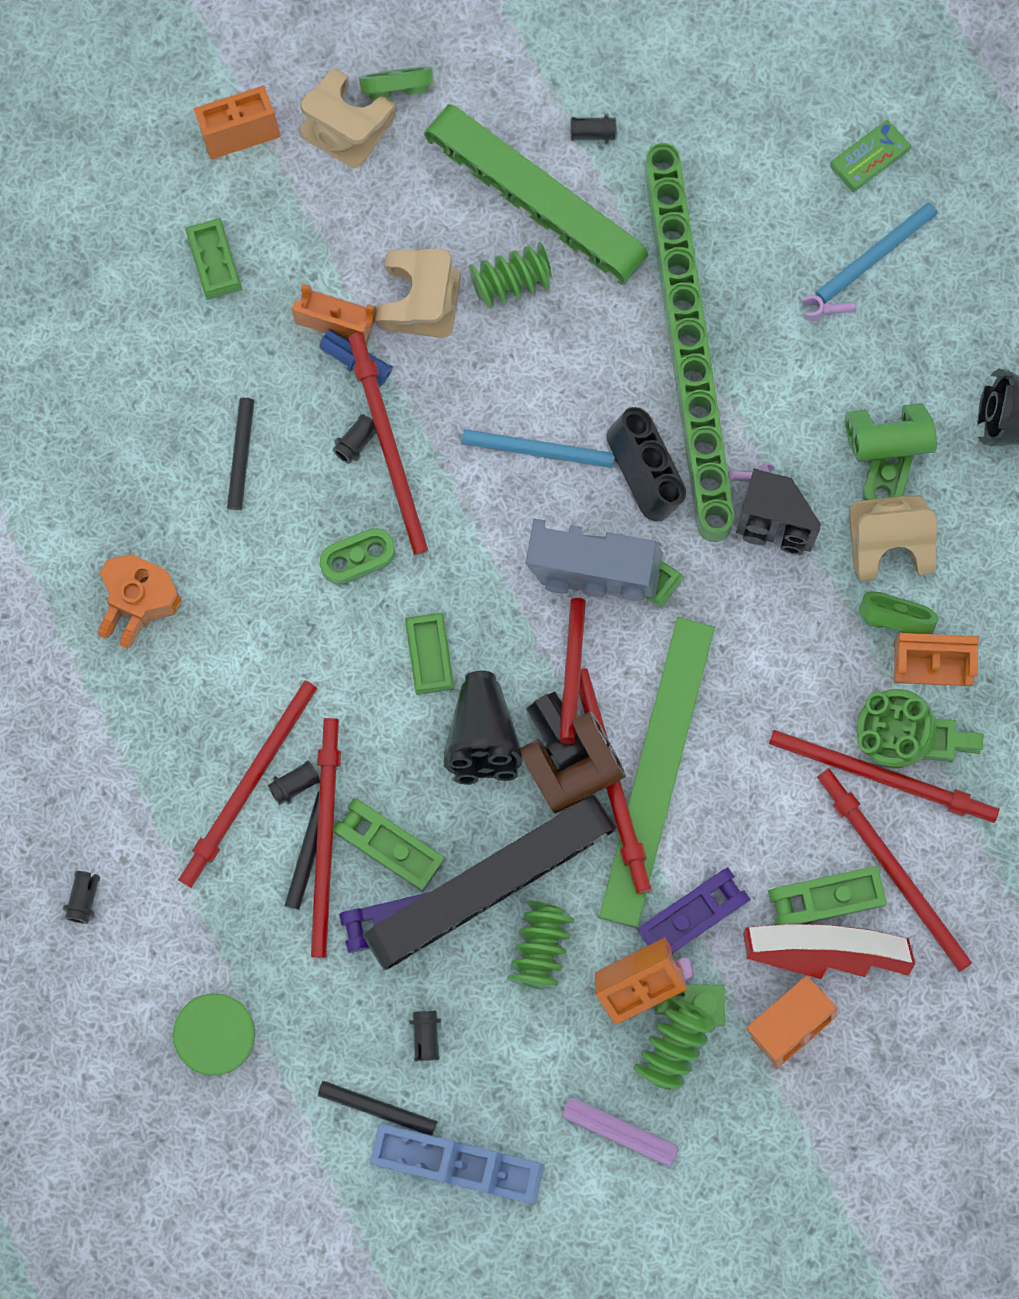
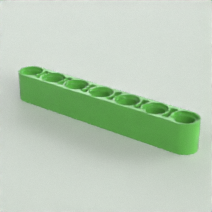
[424,104,649,285]

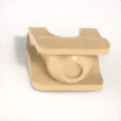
[300,69,396,168]
[375,249,461,338]
[849,495,937,582]

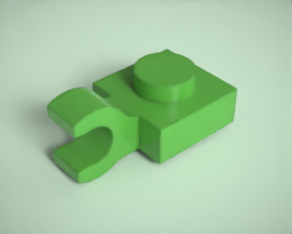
[922,719,984,762]
[655,985,725,1026]

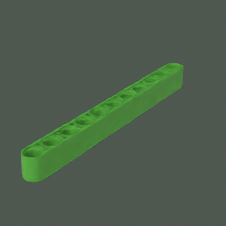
[645,143,734,542]

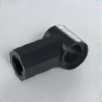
[526,691,589,772]

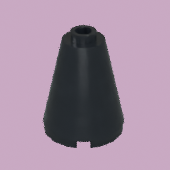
[977,368,1019,446]

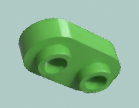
[359,66,434,100]
[863,455,913,500]
[319,528,395,584]
[859,591,938,634]

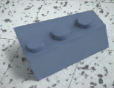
[526,518,663,601]

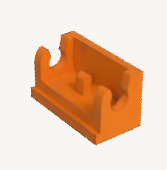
[193,85,281,160]
[292,284,377,344]
[894,633,979,686]
[595,937,687,1025]
[746,975,838,1069]

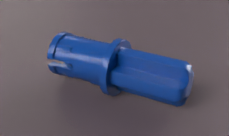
[319,330,393,387]

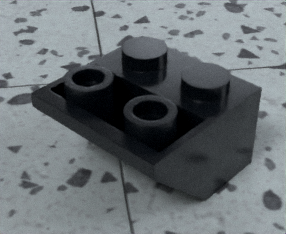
[736,468,821,555]

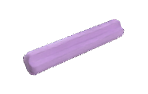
[562,1098,678,1166]

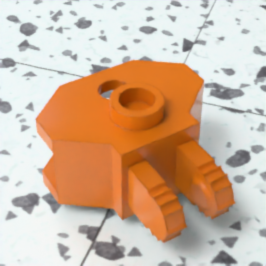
[98,554,182,649]

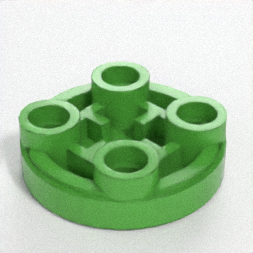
[857,689,937,768]
[173,993,255,1076]

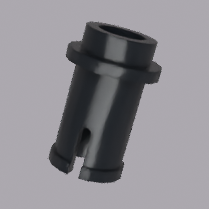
[571,114,616,144]
[332,414,377,464]
[267,760,320,805]
[63,871,101,924]
[409,1011,441,1061]

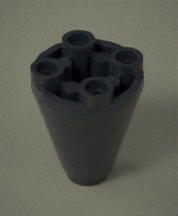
[444,670,522,785]

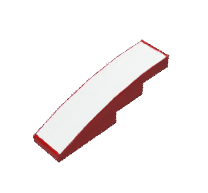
[743,924,915,979]

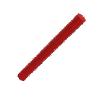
[559,598,586,744]

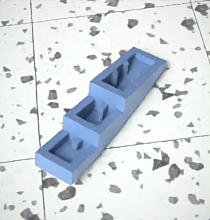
[369,1123,545,1205]

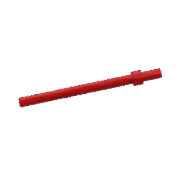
[348,332,429,556]
[579,668,652,895]
[178,680,318,888]
[310,718,342,958]
[769,730,1000,823]
[817,768,972,972]

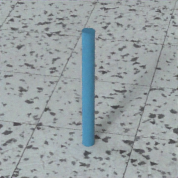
[815,202,937,303]
[462,429,614,468]

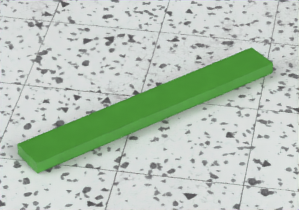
[599,617,715,928]

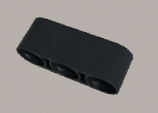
[606,407,686,522]

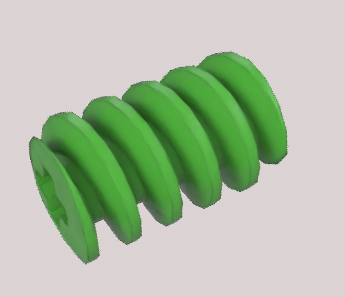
[468,242,552,309]
[507,900,575,989]
[633,998,716,1090]

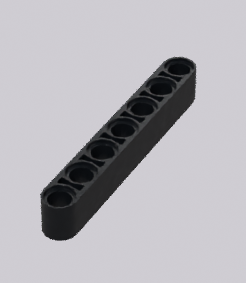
[362,795,617,971]

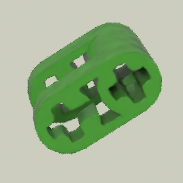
[845,403,937,462]

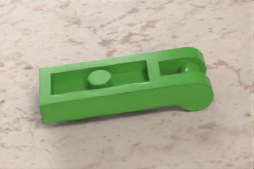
[333,798,445,892]
[768,865,887,925]

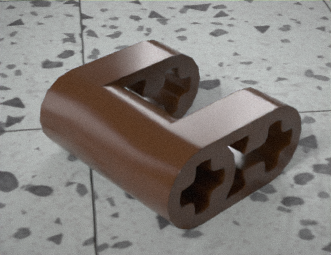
[520,711,626,814]

